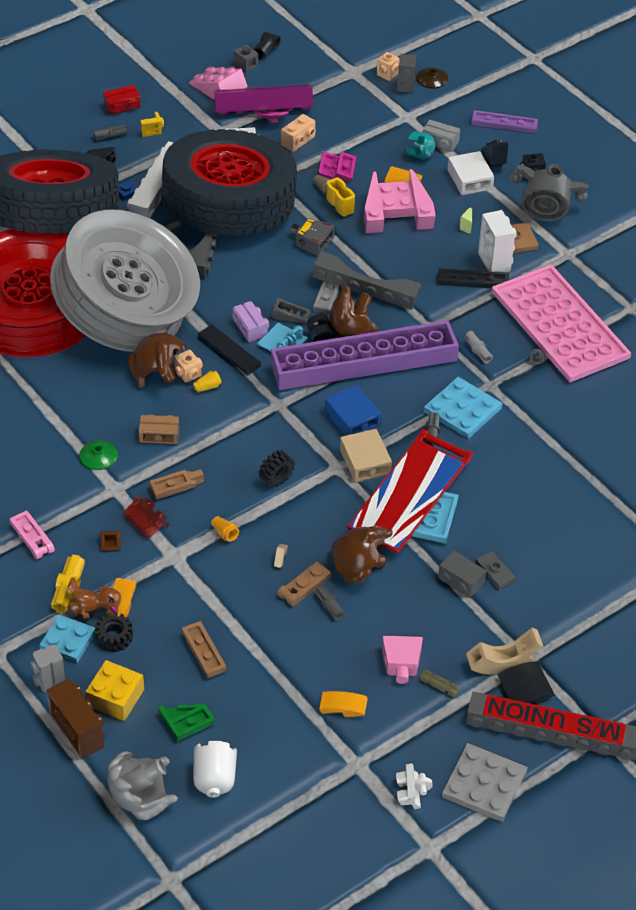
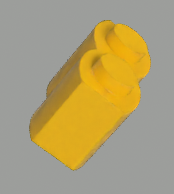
[326,177,355,216]

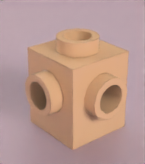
[376,52,400,81]
[174,350,203,383]

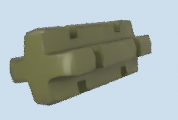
[420,669,460,697]

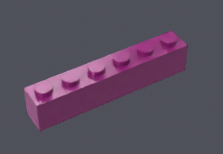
[214,84,313,115]

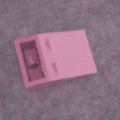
[189,67,248,100]

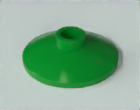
[79,440,118,470]

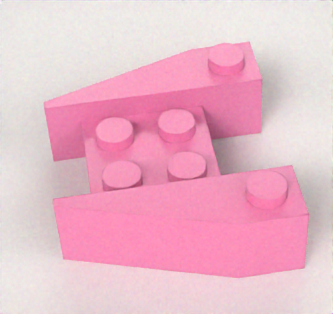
[364,169,436,233]

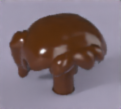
[330,285,378,338]
[128,333,186,389]
[331,526,393,584]

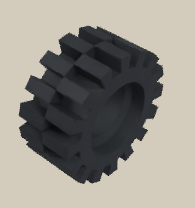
[258,450,295,487]
[95,612,133,652]

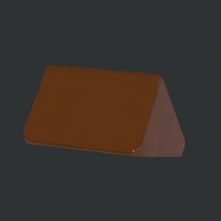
[100,530,121,552]

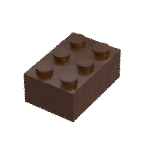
[47,678,105,759]

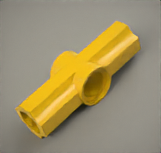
[51,554,85,613]

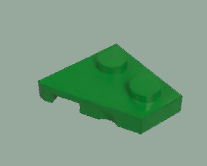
[158,704,215,742]

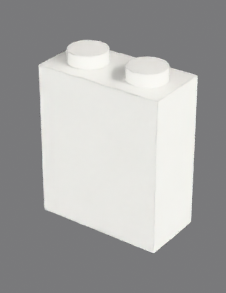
[448,151,494,195]

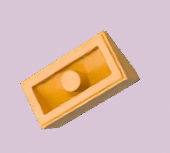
[384,166,423,183]

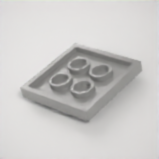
[442,743,528,822]

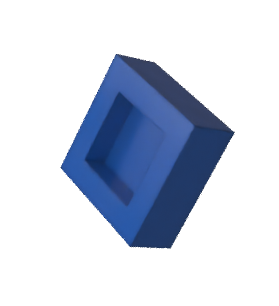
[119,181,136,201]

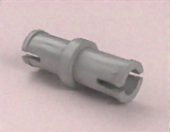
[464,331,493,364]

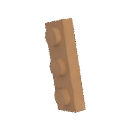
[182,621,227,679]

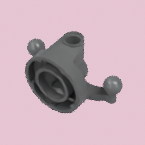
[509,164,589,222]

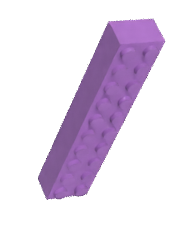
[271,320,459,390]

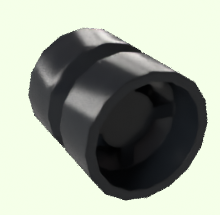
[307,314,336,342]

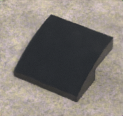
[497,661,555,705]

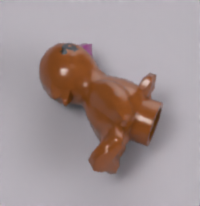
[68,577,122,619]

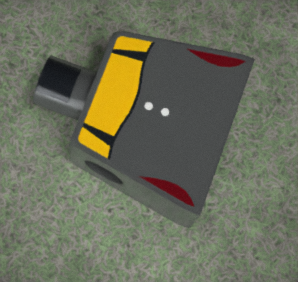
[290,219,334,257]

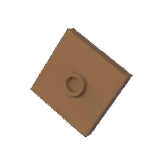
[511,222,539,254]

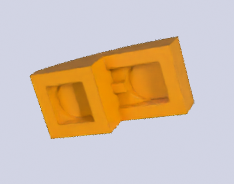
[106,578,136,618]
[319,691,368,717]

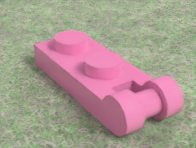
[10,510,55,560]

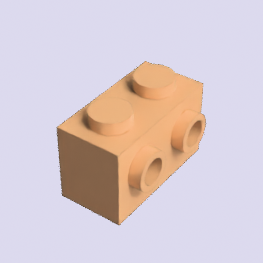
[281,114,316,152]

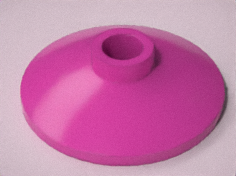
[256,111,289,123]

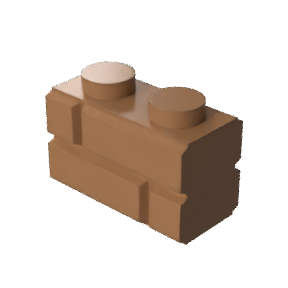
[139,414,179,444]

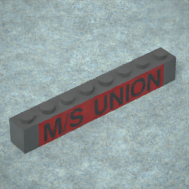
[466,692,636,760]

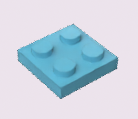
[40,615,95,663]

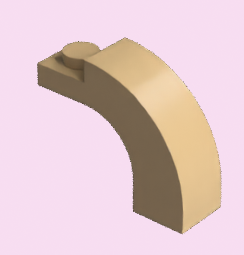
[466,628,543,675]

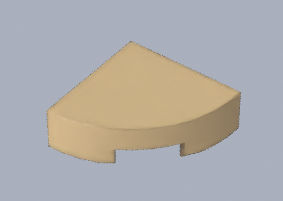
[274,544,288,568]

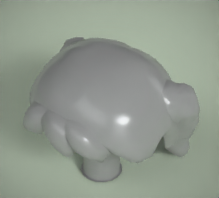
[107,751,178,820]

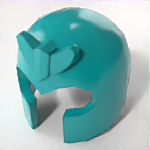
[406,131,435,160]

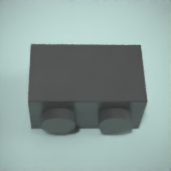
[397,54,417,93]
[438,551,486,598]

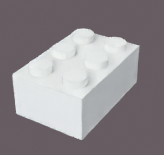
[478,210,517,273]

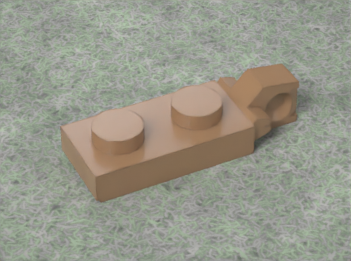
[149,469,204,500]

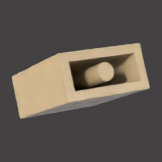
[340,429,392,483]

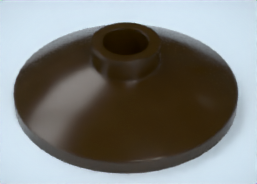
[417,67,448,89]

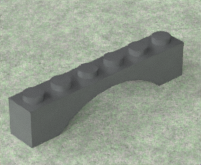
[189,232,219,279]
[312,251,421,310]

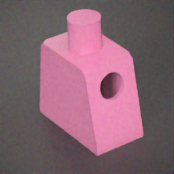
[382,636,423,684]

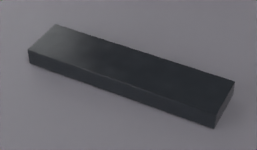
[438,268,509,288]
[198,324,261,376]

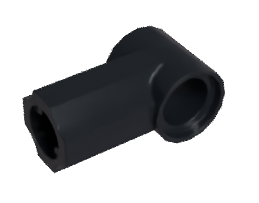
[253,31,281,59]

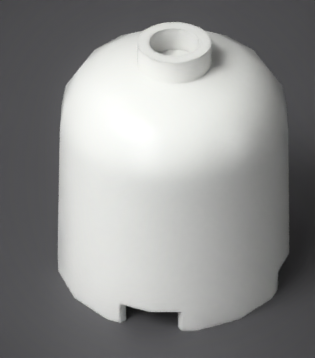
[193,741,237,797]

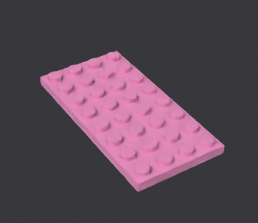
[492,264,631,382]

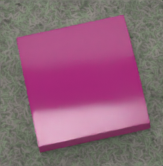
[317,151,357,181]

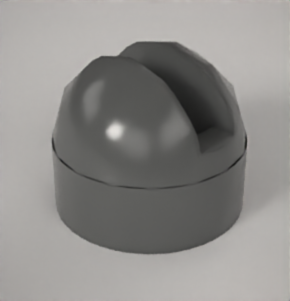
[529,349,544,364]

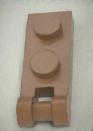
[277,561,331,607]

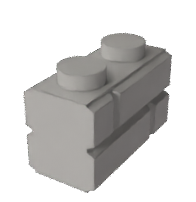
[422,120,460,152]
[30,644,66,693]

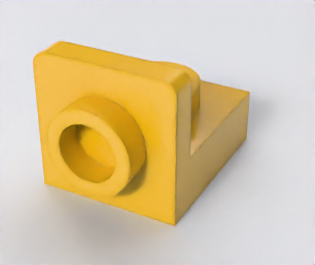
[141,112,164,137]

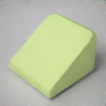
[460,208,472,234]

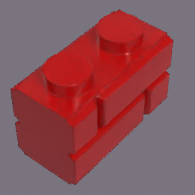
[103,85,141,115]

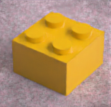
[85,660,144,721]

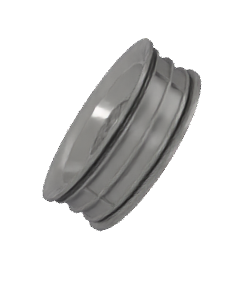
[50,210,200,352]

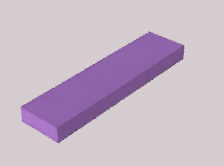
[471,110,538,134]

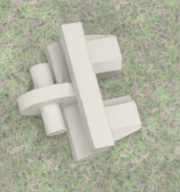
[396,763,432,809]

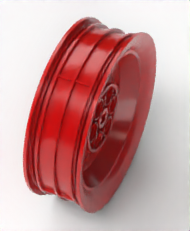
[0,229,86,357]

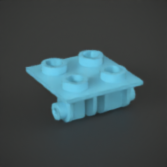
[257,323,308,351]

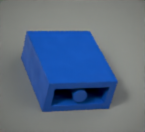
[325,385,381,436]

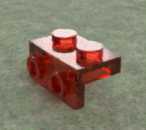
[123,496,170,539]

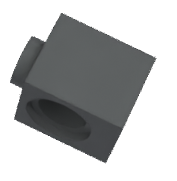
[234,44,258,72]

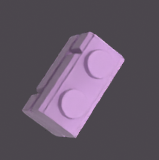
[233,301,269,343]

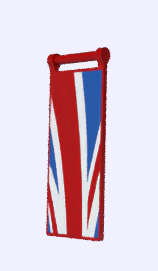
[347,429,474,553]

